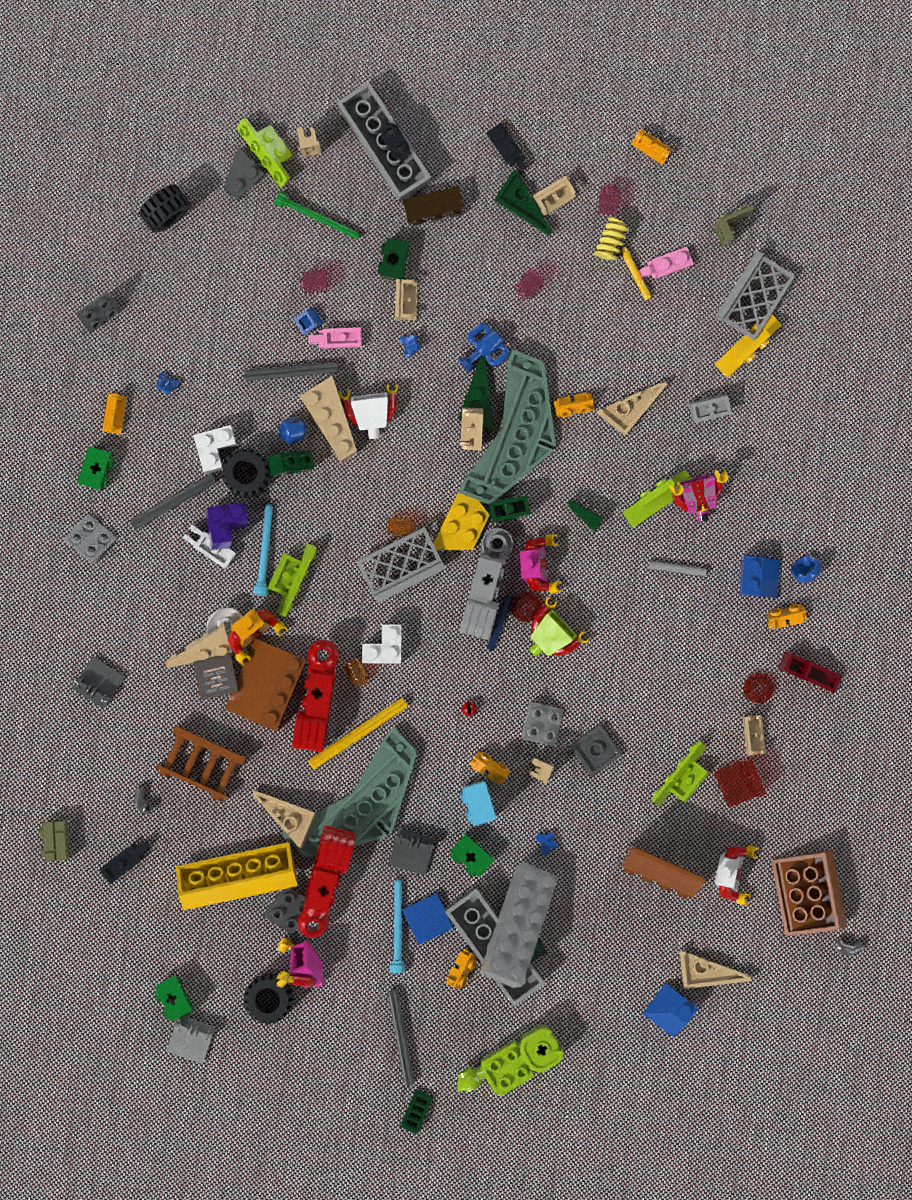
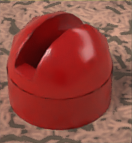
[462,701,477,717]

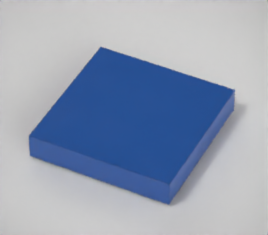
[402,893,453,945]

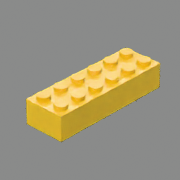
[176,842,298,910]

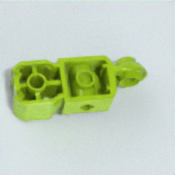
[457,1025,564,1096]

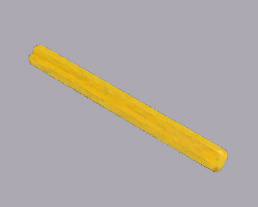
[308,698,408,769]

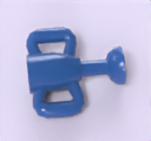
[458,323,510,373]

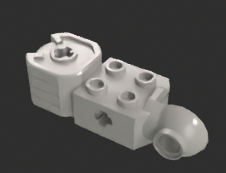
[459,528,513,640]

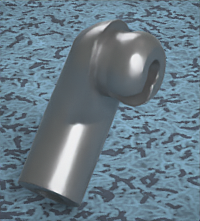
[134,787,152,814]
[834,939,864,956]

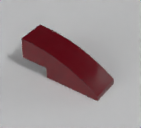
[778,652,842,693]

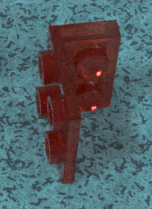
[714,758,766,807]

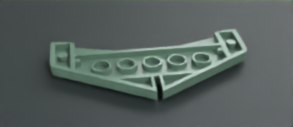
[458,349,556,504]
[282,727,416,858]

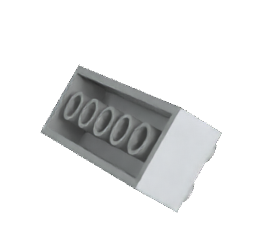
[337,82,431,203]
[480,862,558,988]
[445,887,545,1007]

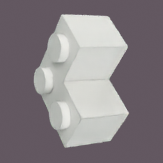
[193,425,237,474]
[362,625,402,664]

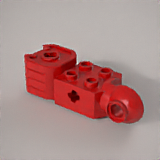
[292,639,339,752]
[297,825,355,938]

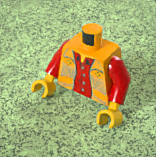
[228,609,288,666]

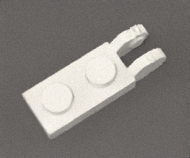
[182,525,236,569]

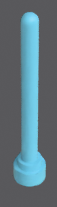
[253,504,273,596]
[390,879,405,973]

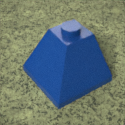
[642,982,698,1037]

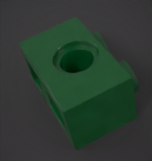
[378,238,410,281]
[267,450,315,476]
[489,495,531,524]

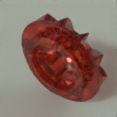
[510,592,541,622]
[743,673,774,704]

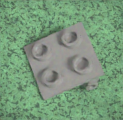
[63,514,117,564]
[521,701,564,747]
[166,1016,216,1064]

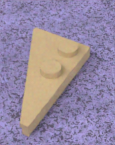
[597,382,667,436]
[166,622,233,668]
[253,790,316,848]
[679,951,751,989]

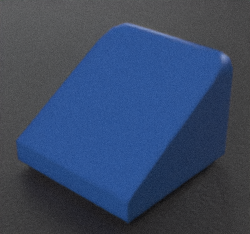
[294,308,323,335]

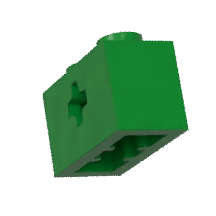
[77,446,115,491]
[450,833,494,877]
[154,976,195,1022]

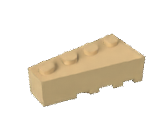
[300,376,358,463]

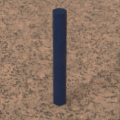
[486,595,513,651]

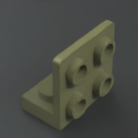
[714,204,754,248]

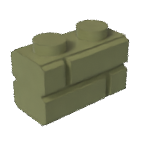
[39,821,70,861]

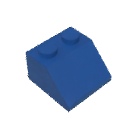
[739,556,780,598]

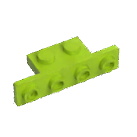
[237,118,293,188]
[623,470,692,527]
[268,543,317,617]
[651,741,710,807]

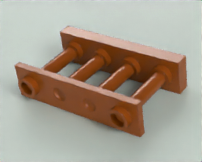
[156,726,247,802]

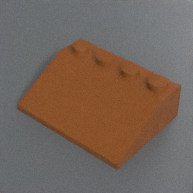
[225,639,308,731]
[621,844,706,899]
[771,850,847,936]

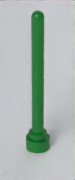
[274,190,360,239]

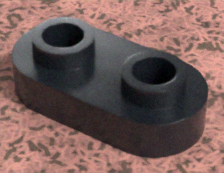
[381,123,410,160]

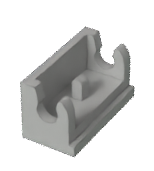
[688,394,732,423]

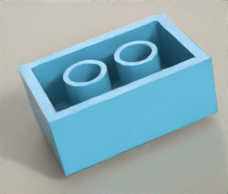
[460,780,496,826]

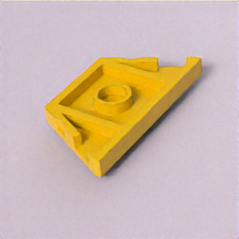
[433,493,490,550]

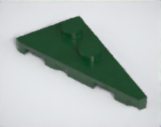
[494,169,552,237]
[458,356,493,432]

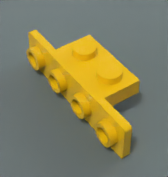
[715,313,781,378]

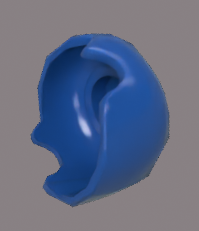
[791,555,822,583]

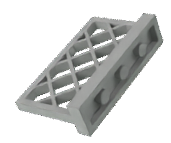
[715,250,795,341]
[356,527,446,603]

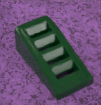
[566,500,603,532]
[400,1089,433,1134]

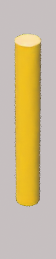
[620,247,652,301]

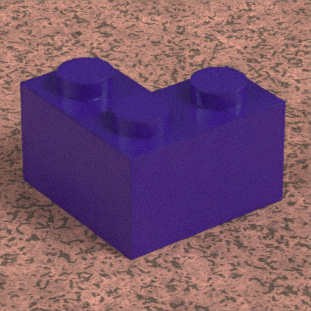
[206,503,248,550]

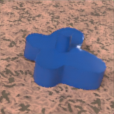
[400,334,421,357]
[156,372,180,395]
[535,832,557,855]

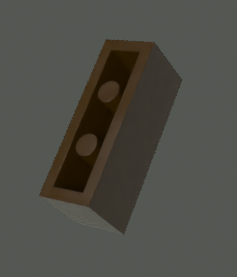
[403,186,464,227]

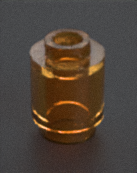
[387,516,415,537]
[344,658,370,687]

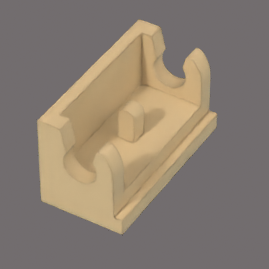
[297,127,322,157]
[533,176,576,217]
[395,279,418,321]
[460,407,483,451]
[742,715,766,756]
[529,757,554,784]

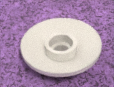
[207,608,242,637]

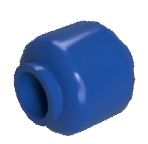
[278,417,308,443]

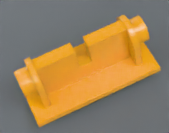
[631,128,673,165]
[102,393,127,434]
[554,393,594,418]
[765,604,807,630]
[470,750,510,785]
[446,948,477,990]

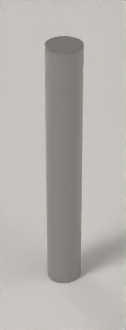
[649,561,707,576]

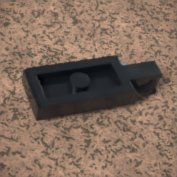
[486,122,527,173]
[99,841,150,884]

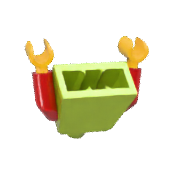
[529,597,590,656]

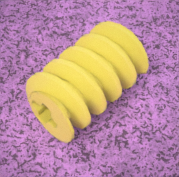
[594,217,629,260]

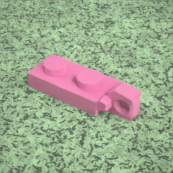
[639,247,694,279]
[309,327,362,349]

